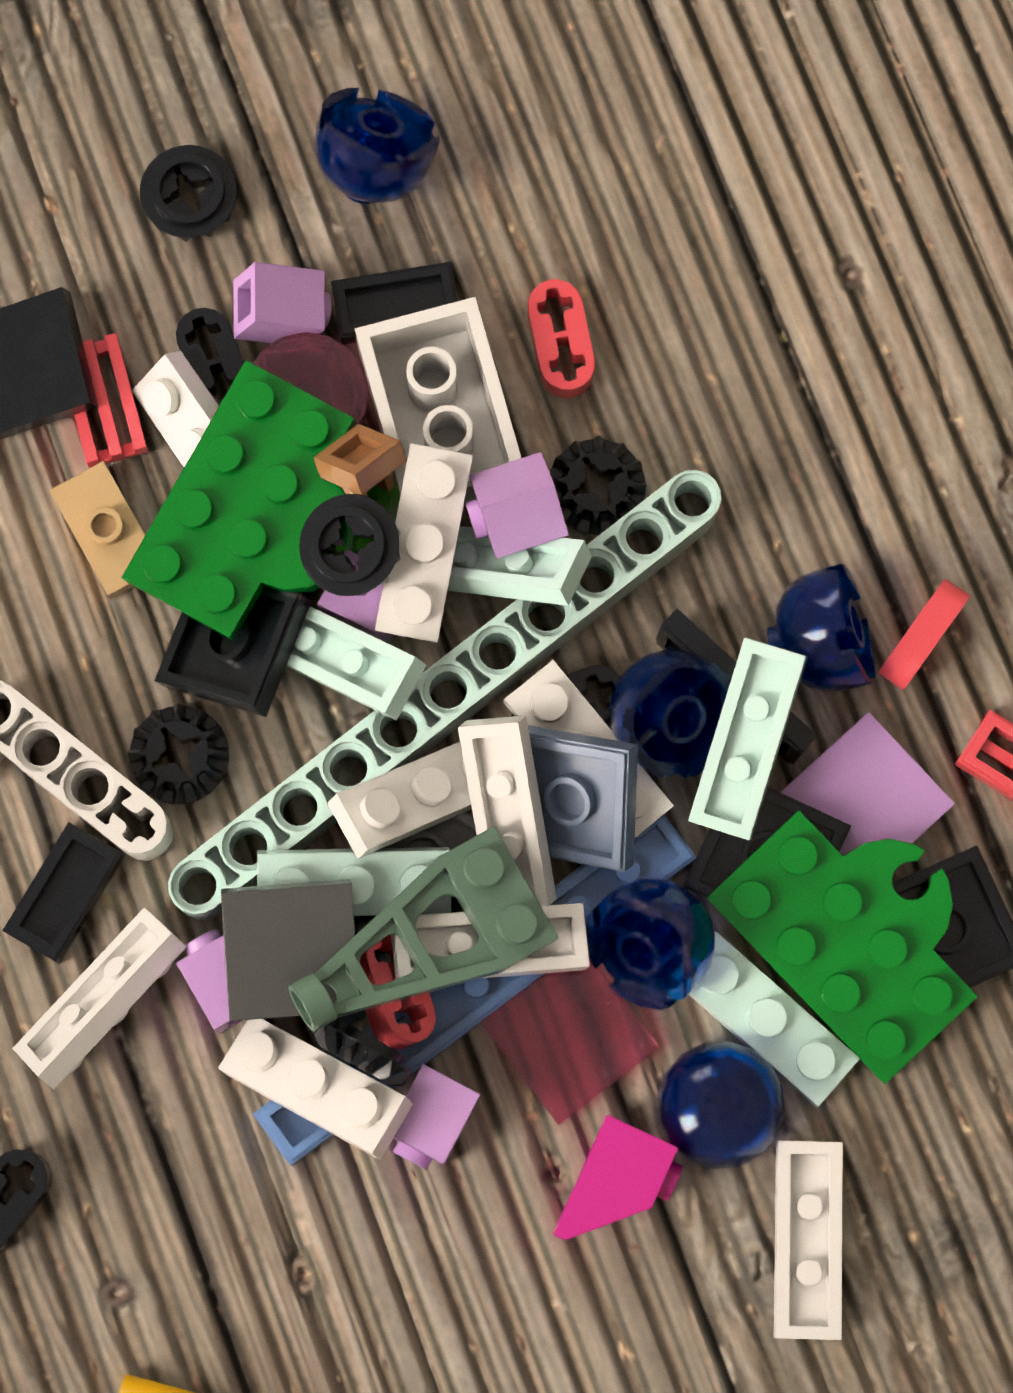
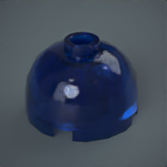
[315,88,440,204]
[767,564,876,692]
[610,649,731,779]
[585,877,716,1010]
[657,1041,785,1169]

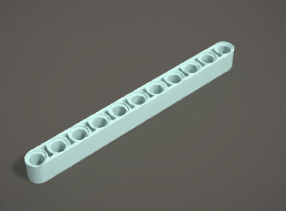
[168,470,721,920]

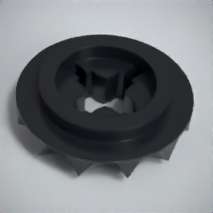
[140,145,238,242]
[550,435,647,535]
[299,494,401,596]
[127,703,229,805]
[314,1019,412,1087]

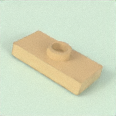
[49,461,145,600]

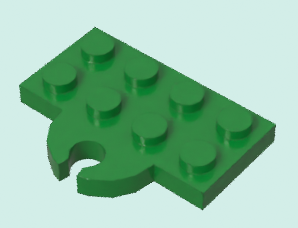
[121,360,358,641]
[707,810,978,1085]

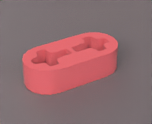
[528,279,595,398]
[878,578,970,690]
[360,935,436,1050]

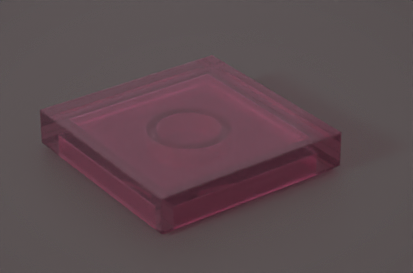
[481,955,659,1125]

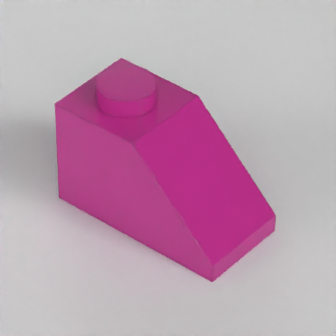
[552,1115,683,1240]

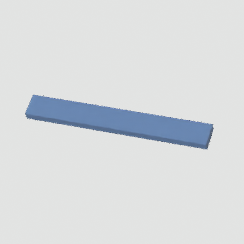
[253,815,696,1166]

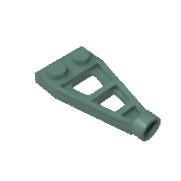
[288,826,559,1032]

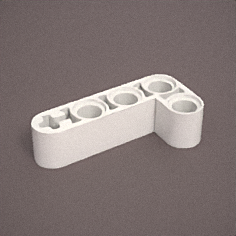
[0,680,173,861]

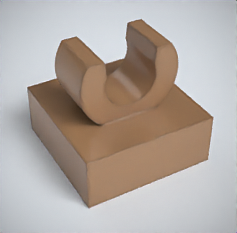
[313,424,407,498]

